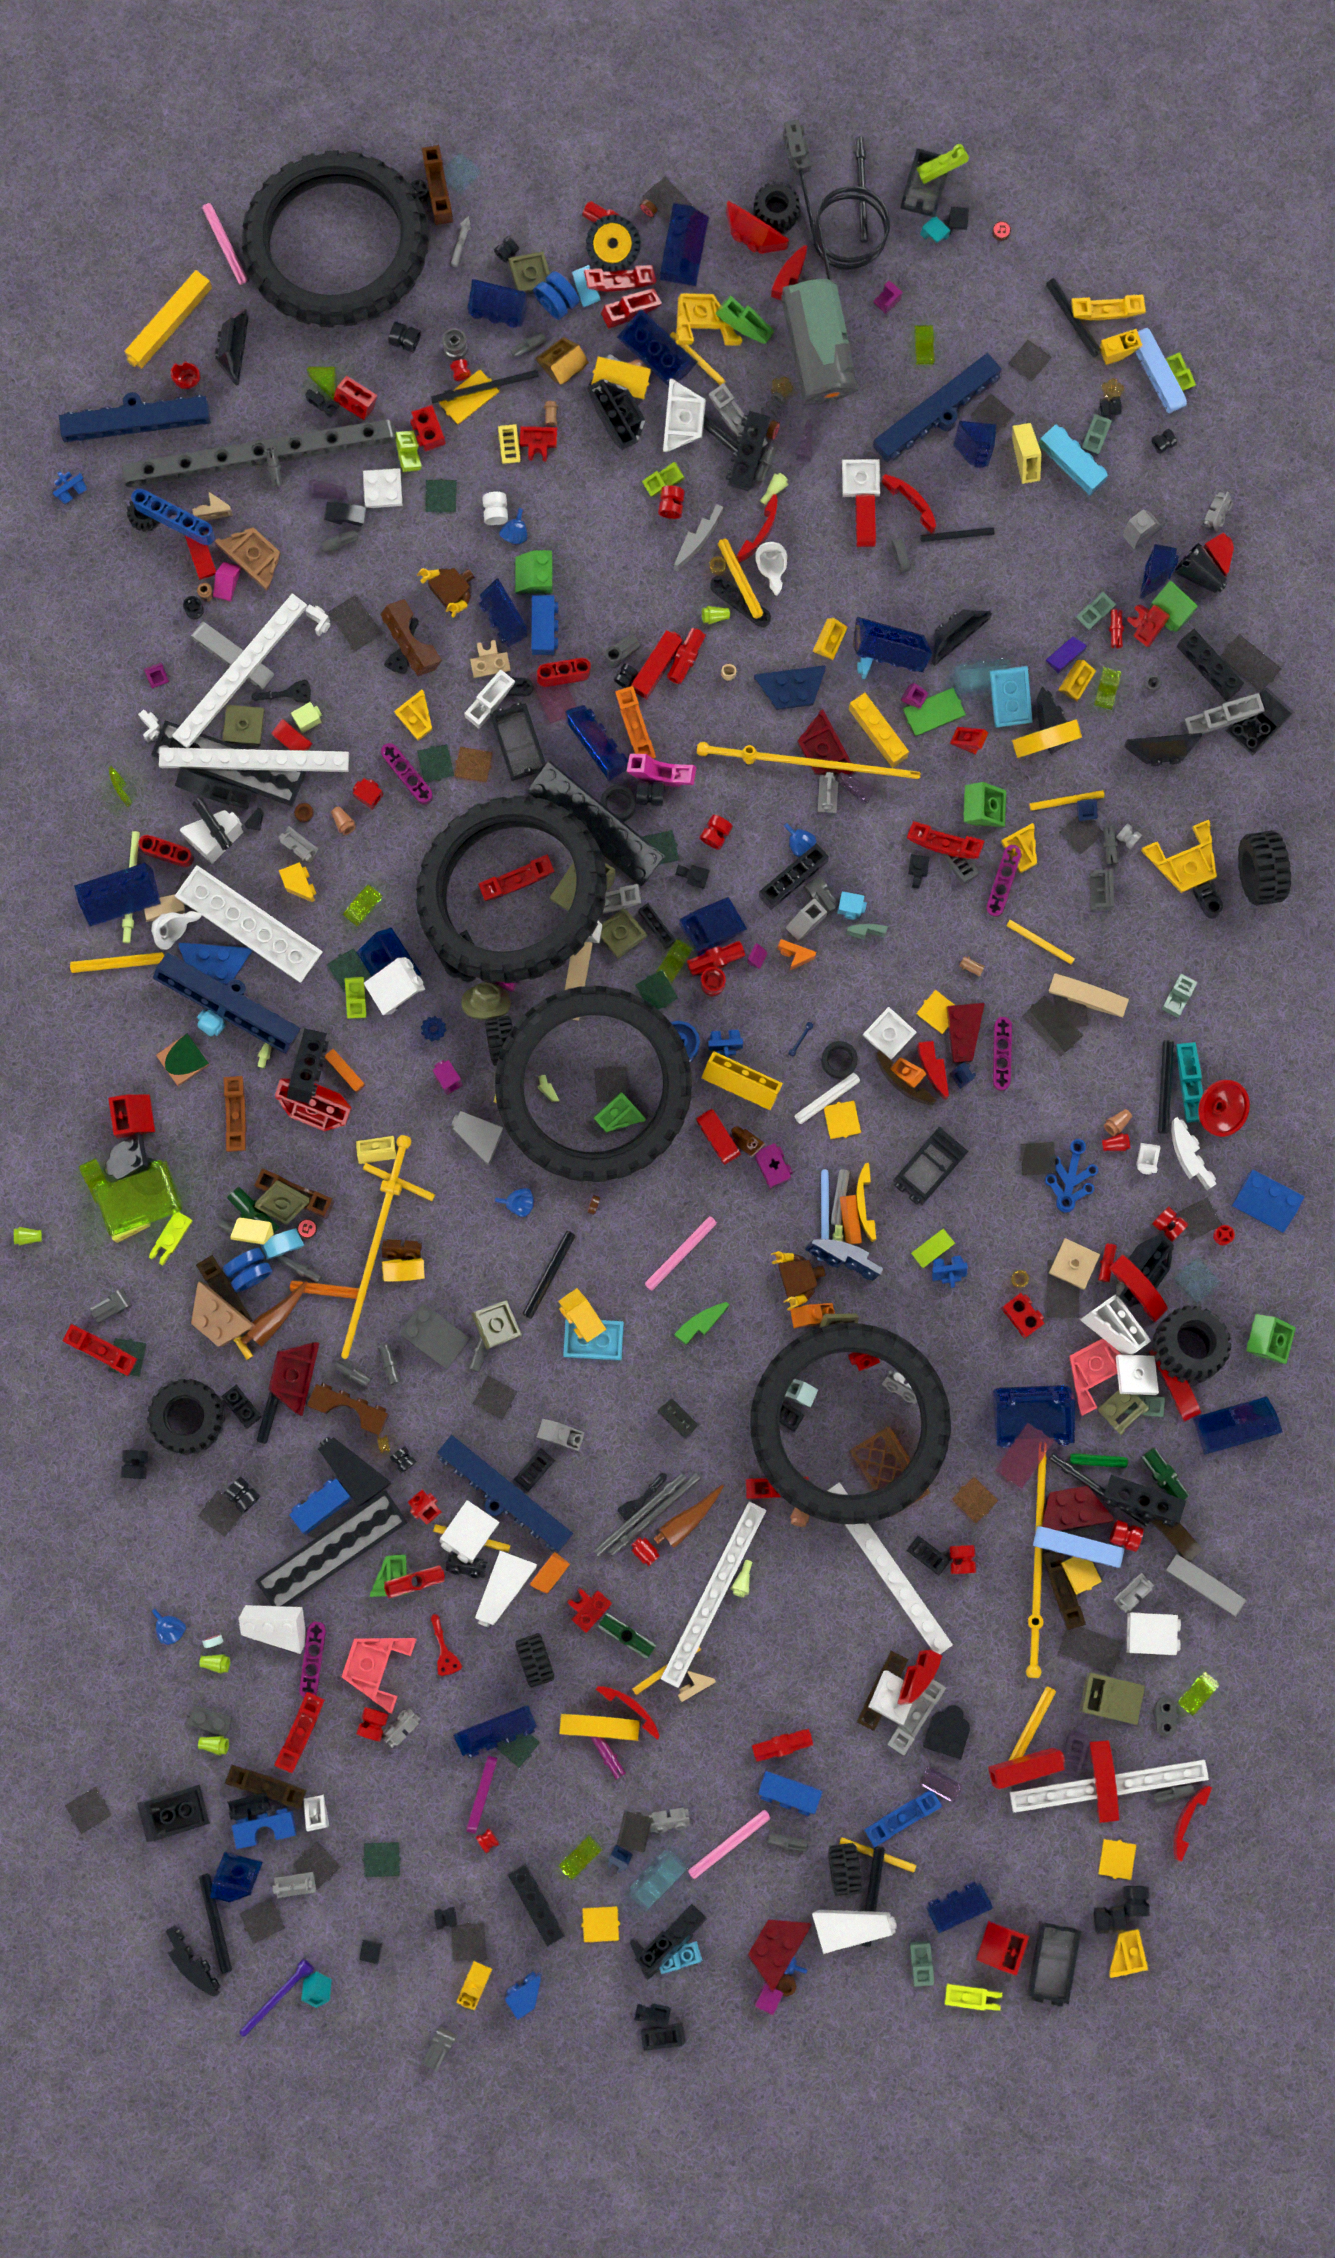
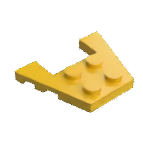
[676,293,743,345]
[1141,819,1217,893]

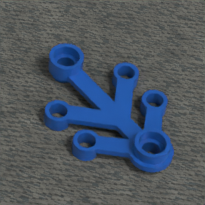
[1045,1139,1098,1213]

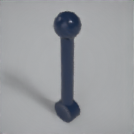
[789,1022,813,1056]

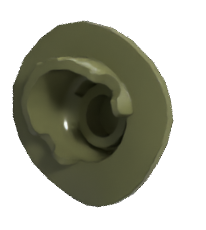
[461,981,510,1020]

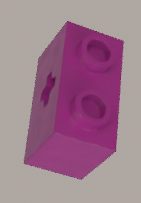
[432,1060,463,1095]
[754,1143,793,1189]

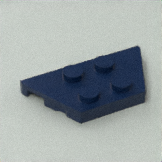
[754,665,826,710]

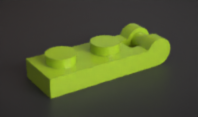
[916,144,969,184]

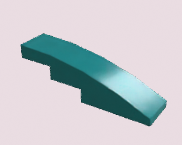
[1176,1042,1203,1123]

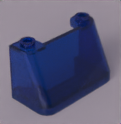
[993,1385,1075,1448]

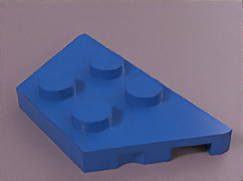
[178,943,252,985]

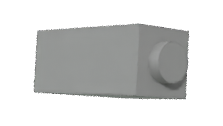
[1122,509,1163,549]
[452,1111,504,1166]

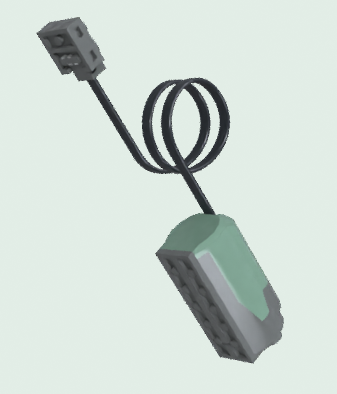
[781,119,890,405]

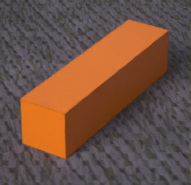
[325,1049,365,1093]
[840,1195,862,1244]

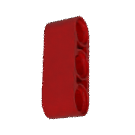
[855,495,876,547]
[537,658,591,687]
[138,835,194,868]
[695,1108,741,1165]

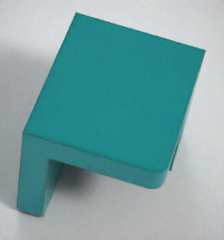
[920,217,950,243]
[301,1972,332,2008]

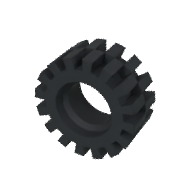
[126,499,160,532]

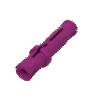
[589,1736,626,1780]

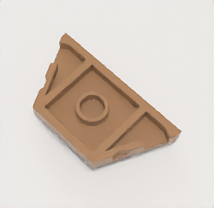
[215,527,281,591]
[191,1282,255,1347]

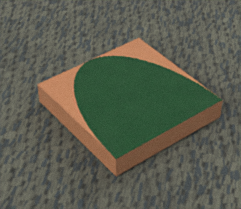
[156,1033,210,1087]

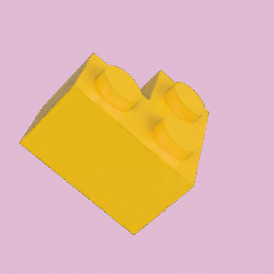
[558,1288,606,1342]

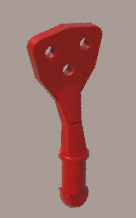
[430,1614,462,1676]

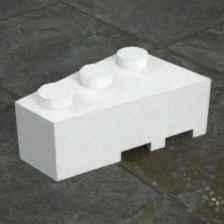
[1080,1294,1151,1355]
[239,1605,306,1654]

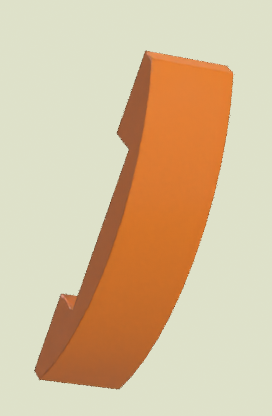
[615,686,656,759]

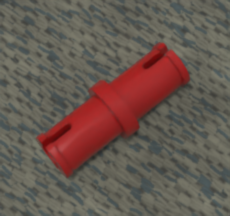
[1109,609,1124,649]

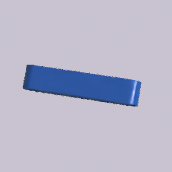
[131,489,215,545]

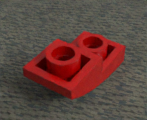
[271,719,313,751]

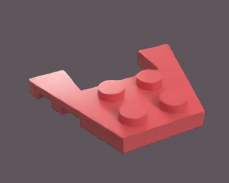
[1069,1338,1122,1416]
[342,1638,417,1714]

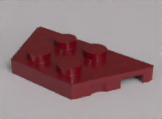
[797,709,856,775]
[268,1342,320,1416]
[1042,1486,1114,1531]
[748,1919,812,1993]

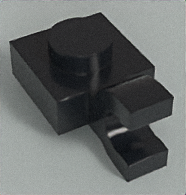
[305,388,339,418]
[908,854,930,889]
[675,865,710,889]
[634,2003,671,2029]

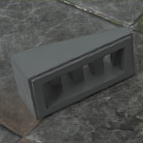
[942,854,979,885]

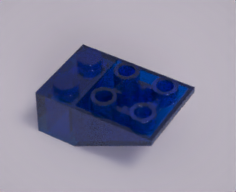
[679,897,747,956]

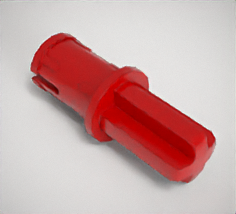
[1098,1243,1117,1283]

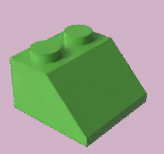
[515,551,553,593]
[1149,581,1198,633]
[963,782,1006,827]
[1246,1314,1296,1364]

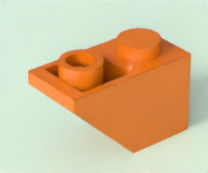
[790,1303,835,1328]

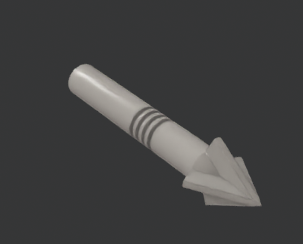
[450,216,471,268]

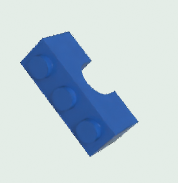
[232,1808,297,1849]

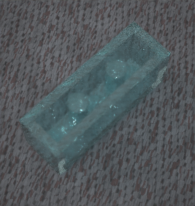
[953,658,1012,694]
[629,1850,688,1911]

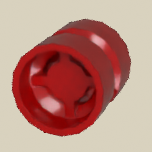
[658,485,685,519]
[699,814,733,850]
[701,967,726,996]
[1152,1206,1189,1243]
[1109,1519,1144,1552]
[949,1545,977,1574]
[356,1707,389,1742]

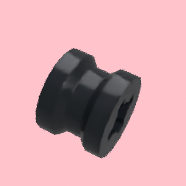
[411,179,429,202]

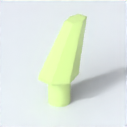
[257,1043,272,1068]
[537,1075,559,1102]
[832,1225,845,1242]

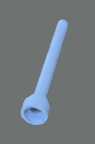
[817,1169,829,1261]

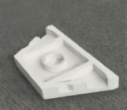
[663,379,706,452]

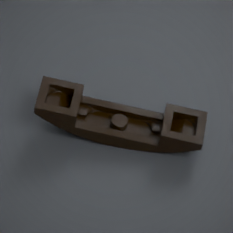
[875,1050,937,1106]
[196,1255,253,1322]
[1139,1498,1203,1562]
[1043,1551,1086,1630]
[857,1651,909,1731]
[224,1764,307,1810]

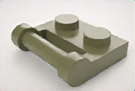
[1097,1390,1149,1435]

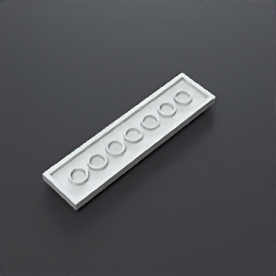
[175,865,323,983]

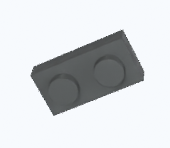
[188,1705,233,1737]

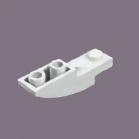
[1171,1117,1216,1191]

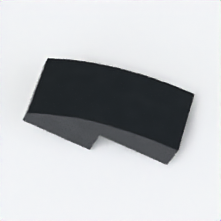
[324,502,366,527]
[221,1384,262,1429]

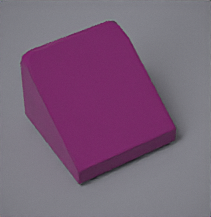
[144,662,169,688]
[901,683,929,709]
[747,943,767,969]

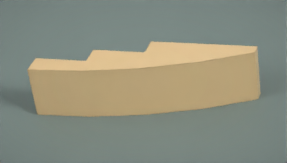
[565,942,593,1021]
[1049,974,1129,1018]

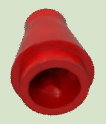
[1102,1133,1131,1151]

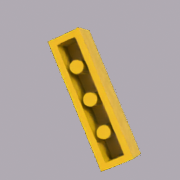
[849,693,909,768]
[701,1051,783,1110]

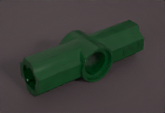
[227,1186,279,1233]
[1140,1447,1190,1500]
[598,1613,656,1659]

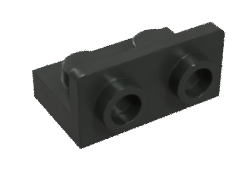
[658,1398,698,1439]

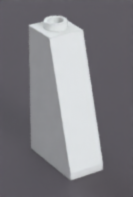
[475,1551,537,1627]
[812,1910,897,1953]

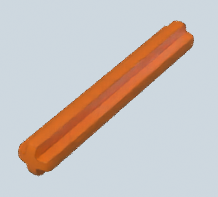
[290,1281,366,1300]

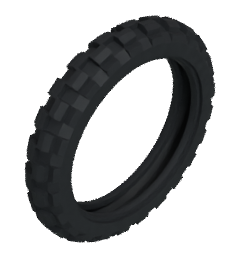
[241,150,429,328]
[416,795,607,983]
[495,985,692,1182]
[750,1323,951,1525]

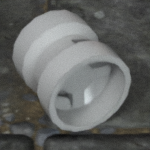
[1116,823,1142,850]

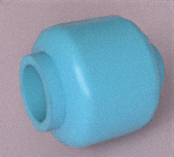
[197,1009,226,1036]

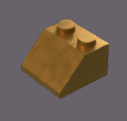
[535,337,589,385]

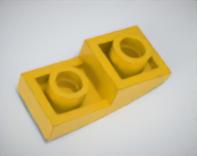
[382,1258,425,1281]

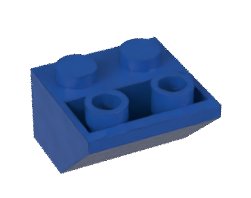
[505,1971,542,2020]

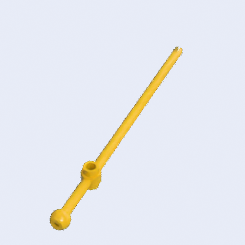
[697,742,921,779]
[341,1135,411,1359]
[1026,1441,1047,1678]

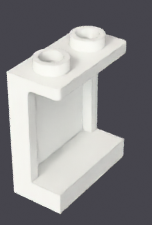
[364,957,425,1015]
[439,1500,499,1564]
[1127,1613,1181,1655]

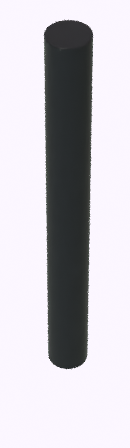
[920,527,995,542]

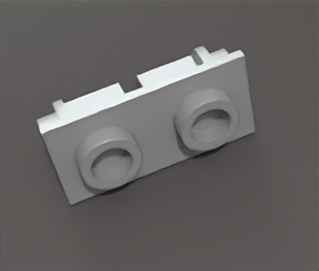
[1204,491,1233,532]
[818,772,839,813]
[278,826,318,863]
[882,1370,917,1404]
[1113,1573,1154,1613]
[382,1707,421,1748]
[649,1807,690,1833]
[273,1872,316,1898]

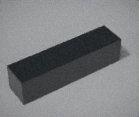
[638,903,676,949]

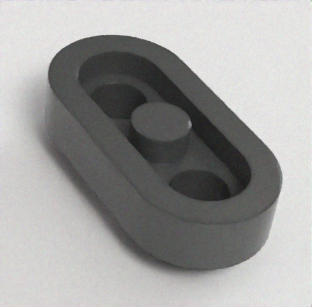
[1155,1697,1177,1738]

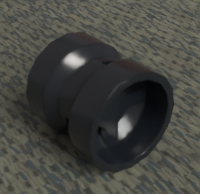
[494,236,519,263]
[1099,396,1122,417]
[1152,429,1177,454]
[183,596,204,619]
[614,663,639,688]
[390,1446,417,1473]
[434,1907,457,1930]

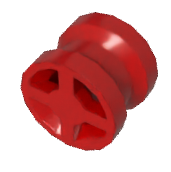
[450,359,471,382]
[1213,1225,1235,1246]
[476,1828,500,1854]

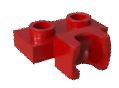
[520,426,557,462]
[1127,605,1170,647]
[567,1588,613,1633]

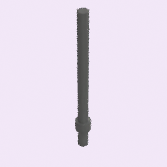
[218,1220,322,1283]
[593,1473,686,1556]
[608,1473,701,1556]

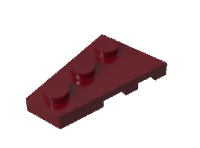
[946,1003,985,1063]

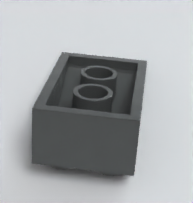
[399,1302,470,1370]

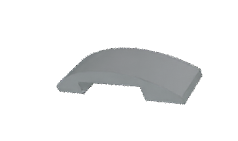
[709,383,768,453]
[567,884,641,914]
[887,1679,946,1755]

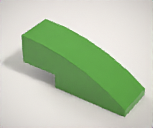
[715,296,774,344]
[674,1302,729,1345]

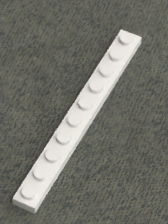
[172,593,308,748]
[159,748,349,772]
[828,1482,953,1654]
[661,1502,766,1688]
[1009,1759,1209,1813]

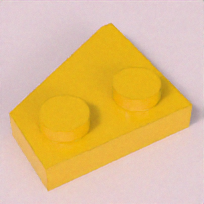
[394,690,433,741]
[1001,823,1037,874]
[1109,1929,1148,1978]

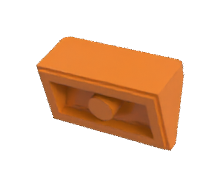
[530,1552,570,1594]

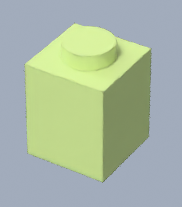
[291,702,322,733]

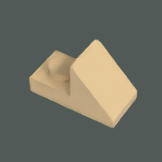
[193,492,233,521]
[678,1671,716,1702]

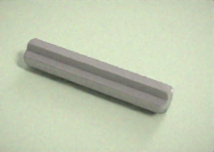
[831,1169,850,1226]

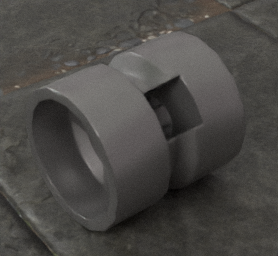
[442,328,468,361]

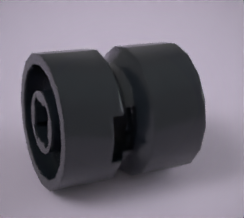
[388,321,421,353]
[636,780,664,806]
[120,1450,148,1479]
[223,1477,260,1514]
[1123,1886,1150,1917]
[1093,1905,1126,1934]

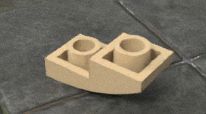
[143,894,185,922]

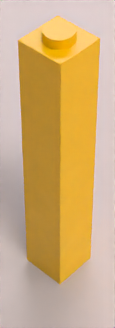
[125,270,212,369]

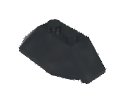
[215,309,249,386]
[587,379,646,450]
[932,609,992,666]
[1124,732,1202,766]
[1116,1234,1174,1307]

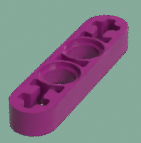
[381,743,433,805]
[987,845,1022,917]
[993,1017,1012,1091]
[299,1622,326,1698]
[466,1755,498,1834]

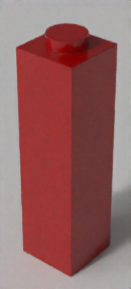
[631,630,682,700]
[988,1747,1065,1789]

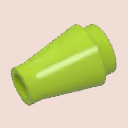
[702,606,730,625]
[14,1227,42,1246]
[199,1654,230,1674]
[198,1736,229,1756]

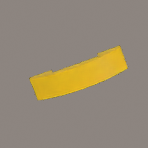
[1071,295,1146,320]
[1012,719,1082,758]
[856,1163,876,1242]
[559,1714,640,1741]

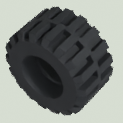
[753,181,800,234]
[485,1016,513,1066]
[515,1633,555,1688]
[828,1843,862,1897]

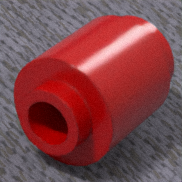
[631,1537,660,1567]

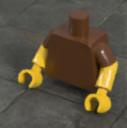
[417,568,475,618]
[771,1251,826,1311]

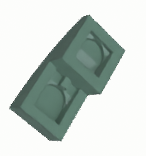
[1082,414,1112,455]
[1076,592,1116,630]
[846,924,888,940]
[1162,974,1198,1018]
[1125,1394,1166,1418]
[910,1941,934,1987]

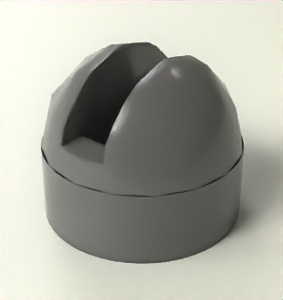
[1146,675,1161,691]

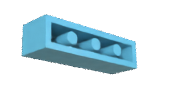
[1038,424,1108,496]

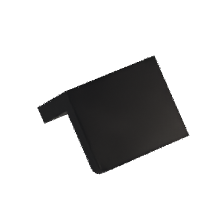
[948,206,969,235]

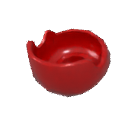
[170,361,201,389]

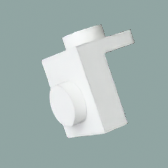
[305,604,330,636]
[138,710,161,742]
[1136,1143,1160,1174]

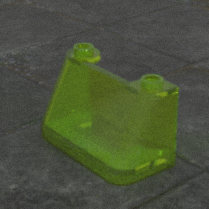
[93,1160,183,1236]

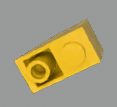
[1100,329,1142,365]
[278,862,317,902]
[456,1961,492,2010]

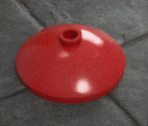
[1198,1079,1250,1137]

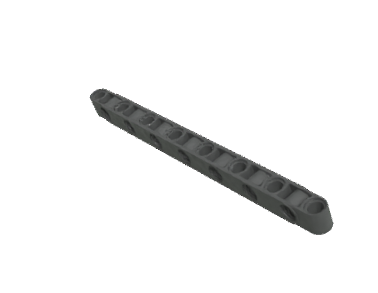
[122,420,396,487]

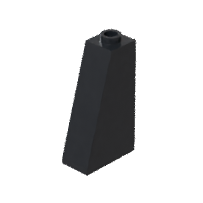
[318,1437,392,1507]

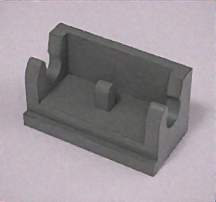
[1090,869,1114,910]

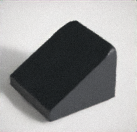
[244,808,264,831]
[359,1939,382,1964]

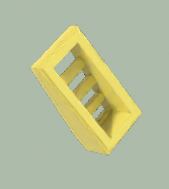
[498,424,521,464]

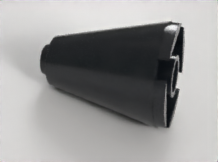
[1175,543,1227,593]

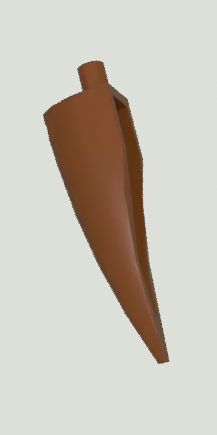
[240,1280,308,1347]
[653,1484,724,1548]

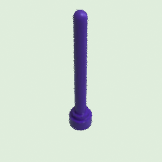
[240,1958,315,2037]

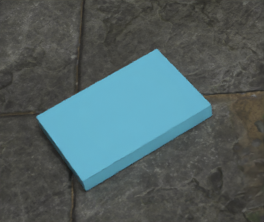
[990,666,1033,728]
[563,1319,624,1361]

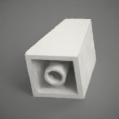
[180,810,243,864]

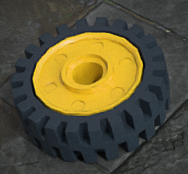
[586,215,641,271]

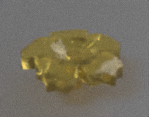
[771,377,793,398]
[1101,378,1124,399]

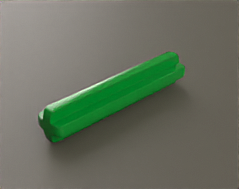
[1070,1453,1128,1468]

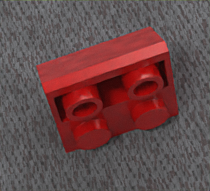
[108,1094,156,1139]
[976,1921,1029,1976]

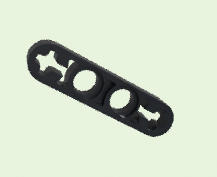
[710,576,771,627]

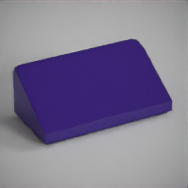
[1046,636,1087,674]

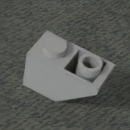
[785,898,827,942]
[537,1419,585,1451]

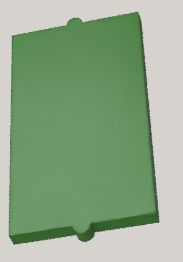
[903,688,966,736]

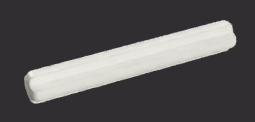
[794,1073,860,1124]

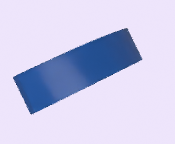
[864,1789,942,1847]

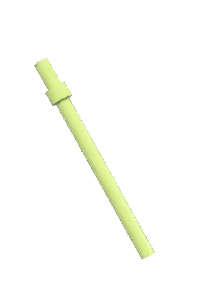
[122,831,140,943]

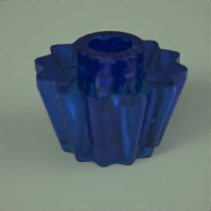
[420,1016,447,1042]

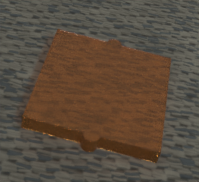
[454,747,492,782]
[952,1477,998,1523]

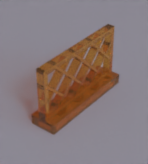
[850,1426,931,1517]

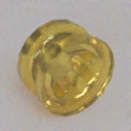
[709,556,726,575]
[1011,1270,1029,1288]
[377,1435,390,1454]

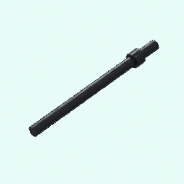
[855,136,868,242]
[430,370,539,404]
[1049,1453,1150,1527]

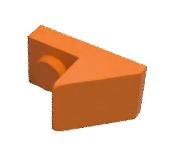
[777,939,816,970]
[890,1057,926,1088]

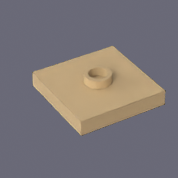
[1049,1238,1100,1290]

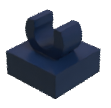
[1077,799,1098,821]
[950,1062,976,1089]
[608,1845,633,1873]

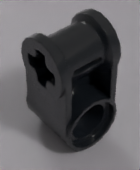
[1192,880,1223,919]

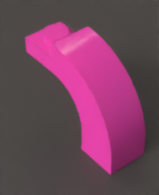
[627,754,697,787]

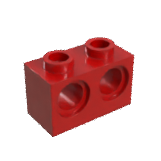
[333,376,378,420]
[410,405,446,451]
[1001,1293,1045,1339]

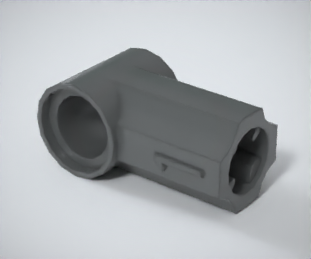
[605,634,641,668]
[804,876,839,915]
[90,1289,132,1323]
[422,2026,457,2071]

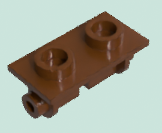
[731,1126,765,1157]
[382,1239,422,1260]

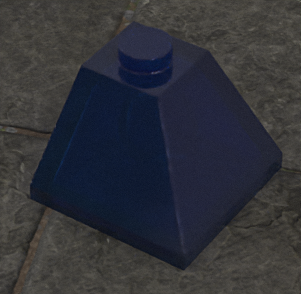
[210,1852,263,1903]

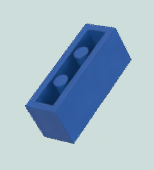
[532,596,558,655]
[289,1478,352,1535]
[758,1770,822,1816]

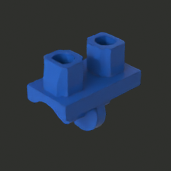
[53,471,87,505]
[708,1029,743,1058]
[932,1256,968,1288]

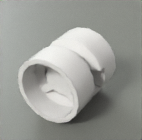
[482,492,508,525]

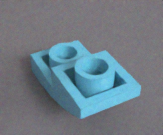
[572,265,600,307]
[857,637,875,679]
[260,1228,304,1259]
[659,1941,702,1974]

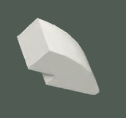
[464,670,515,729]

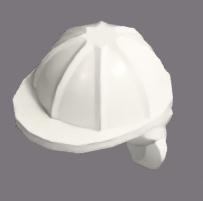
[755,542,788,596]
[151,911,202,950]

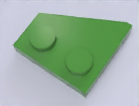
[593,1092,646,1132]
[370,1555,408,1597]

